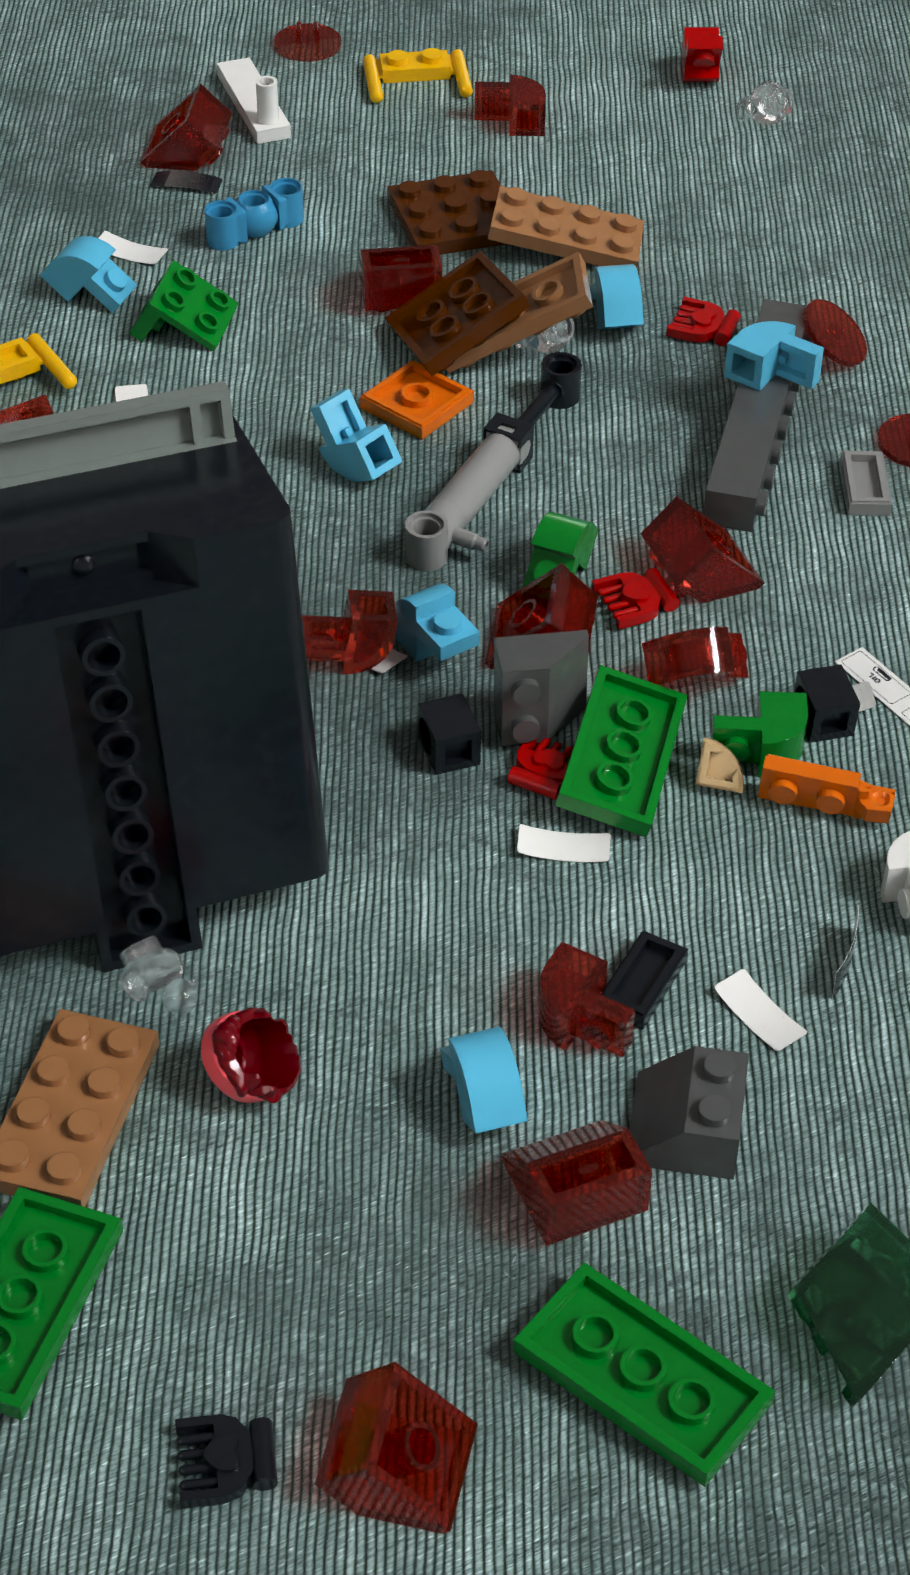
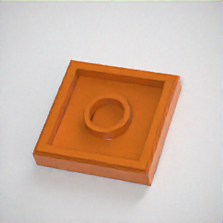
[360,360,474,440]

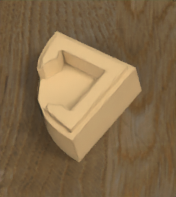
[695,737,744,793]

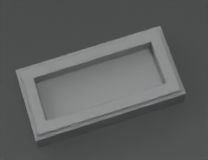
[839,451,892,516]

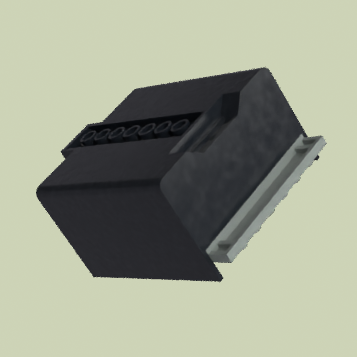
[0,381,329,973]

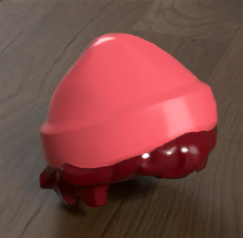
[201,1007,302,1103]

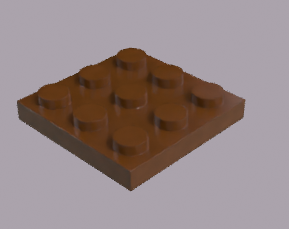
[387,170,505,258]
[385,250,531,376]

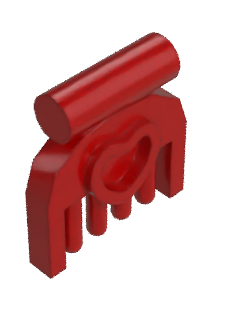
[666,296,741,346]
[591,568,680,629]
[507,738,573,800]

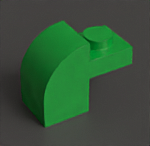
[521,511,598,605]
[711,691,808,777]

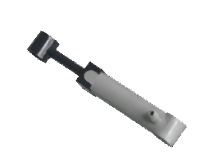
[405,352,582,572]

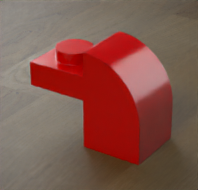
[681,27,723,82]

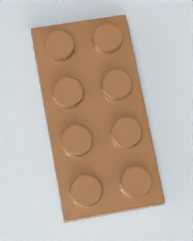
[488,186,645,268]
[446,251,593,373]
[0,1009,160,1207]

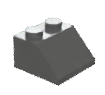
[493,630,589,746]
[625,1046,749,1180]

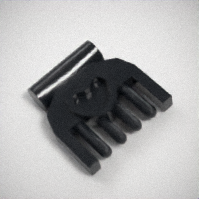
[175,1414,278,1509]

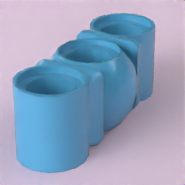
[204,178,304,251]

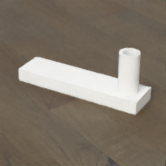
[217,57,291,144]

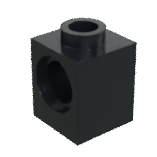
[794,664,860,743]
[418,693,481,775]

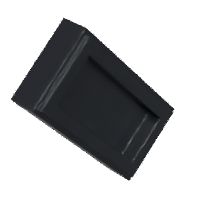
[596,930,688,1030]

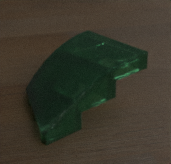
[787,1203,910,1407]

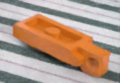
[758,754,895,823]

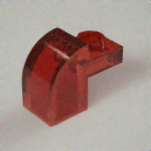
[474,75,546,136]
[302,590,398,674]
[642,627,749,689]
[539,942,635,1058]

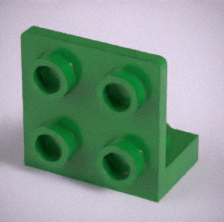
[129,260,238,351]

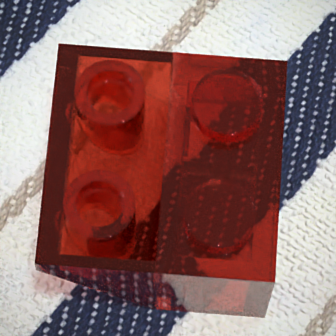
[358,245,442,312]
[502,1120,652,1246]

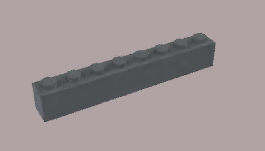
[702,299,815,532]

